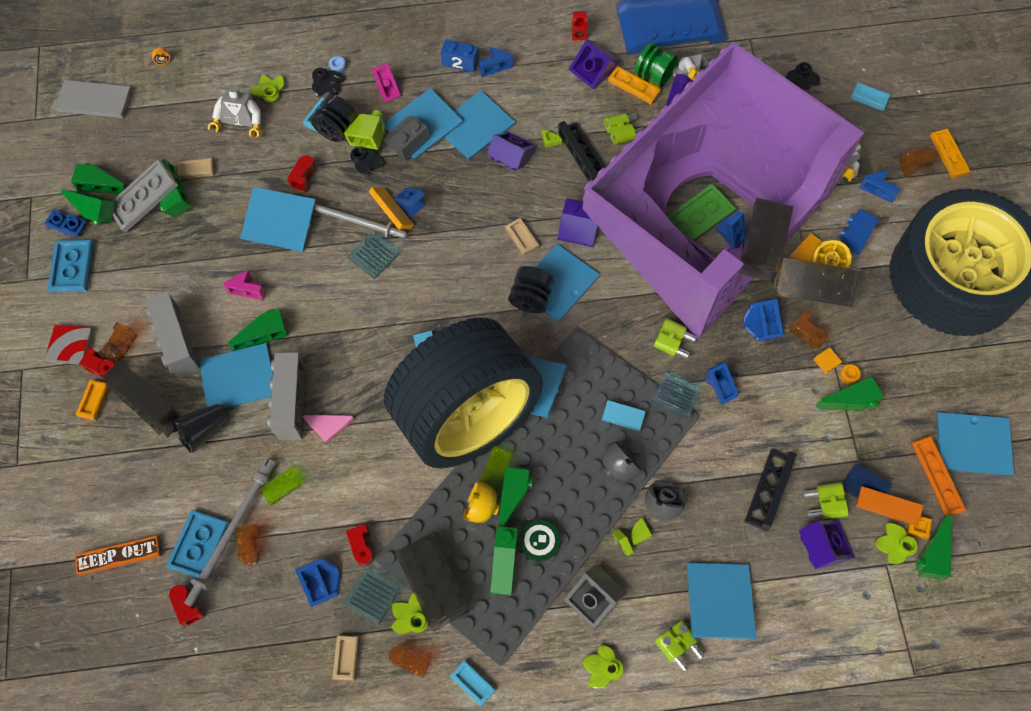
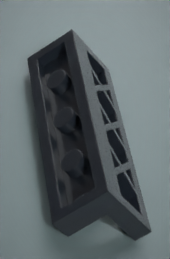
[558,121,605,182]
[744,449,797,531]

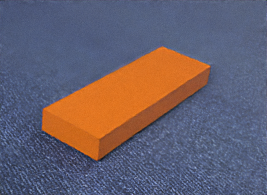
[856,487,923,526]

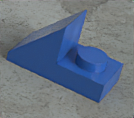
[479,47,513,78]
[859,170,901,203]
[393,188,424,216]
[716,210,746,249]
[706,361,739,404]

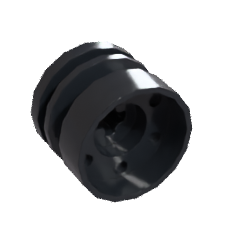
[310,94,357,142]
[508,266,555,314]

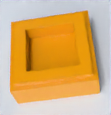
[813,348,842,374]
[906,516,932,540]

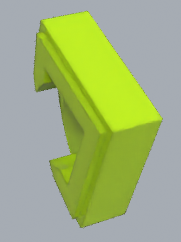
[541,130,562,148]
[631,518,652,546]
[612,529,634,556]

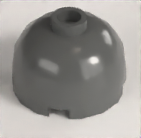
[603,440,641,481]
[645,480,688,520]

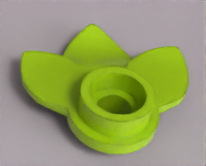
[250,75,284,102]
[875,523,918,564]
[391,593,428,634]
[582,645,624,688]

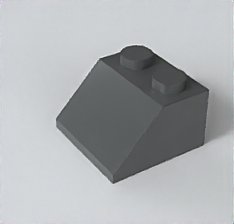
[382,116,431,161]
[564,564,627,629]

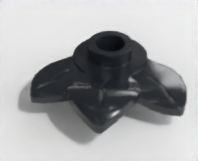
[786,62,820,92]
[312,68,344,97]
[350,147,384,175]

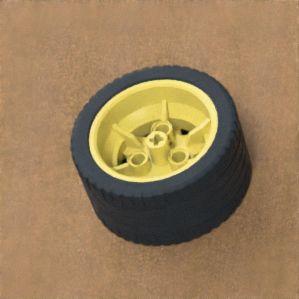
[889,189,1031,336]
[384,317,543,469]

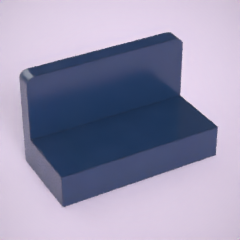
[842,464,893,499]

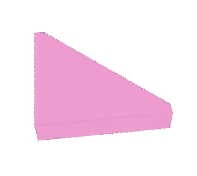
[302,415,354,444]

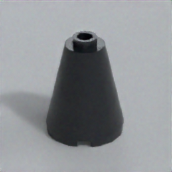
[170,404,229,453]

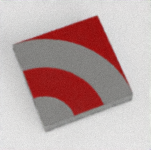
[44,325,93,365]

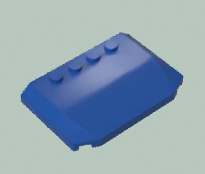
[616,0,727,55]

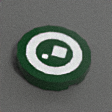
[519,520,560,562]

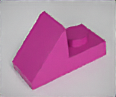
[371,63,401,102]
[223,270,265,300]

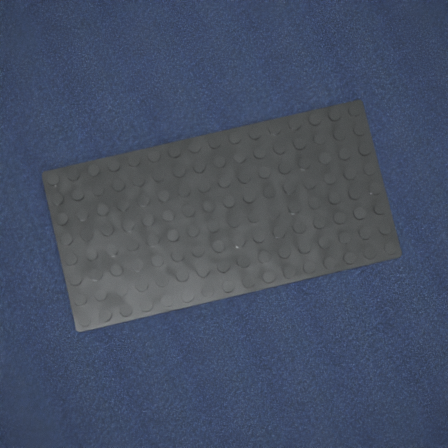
[376,328,698,666]

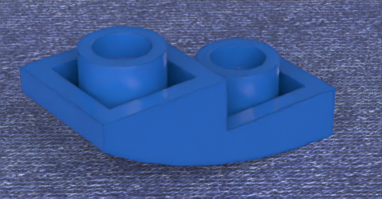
[45,209,87,237]

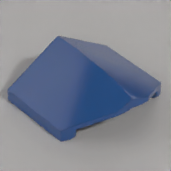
[743,298,784,341]
[295,557,341,607]

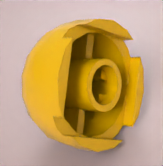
[812,239,852,277]
[463,481,500,523]

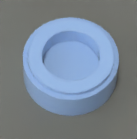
[329,56,346,73]

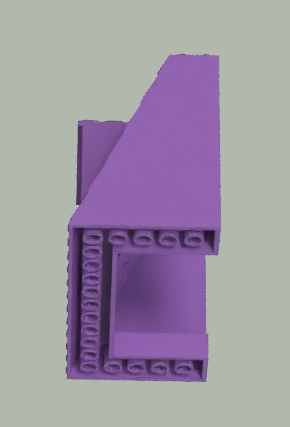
[583,42,864,339]

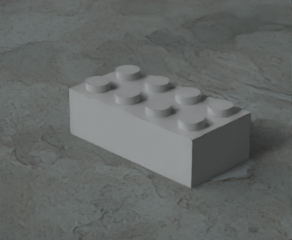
[145,291,201,379]
[267,352,306,440]

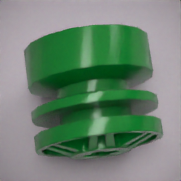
[634,42,678,88]

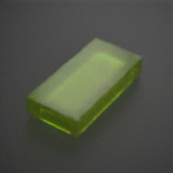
[480,446,513,491]
[260,466,305,506]

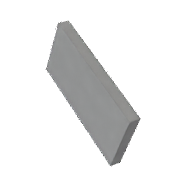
[55,80,132,118]
[112,159,178,232]

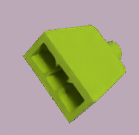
[344,110,386,150]

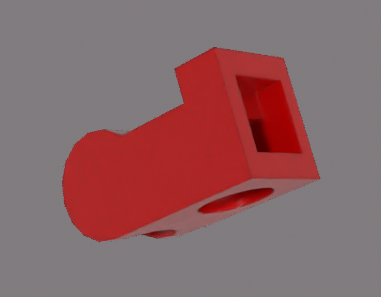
[571,11,587,41]
[287,155,316,192]
[79,348,120,381]
[346,524,374,567]
[169,585,205,627]

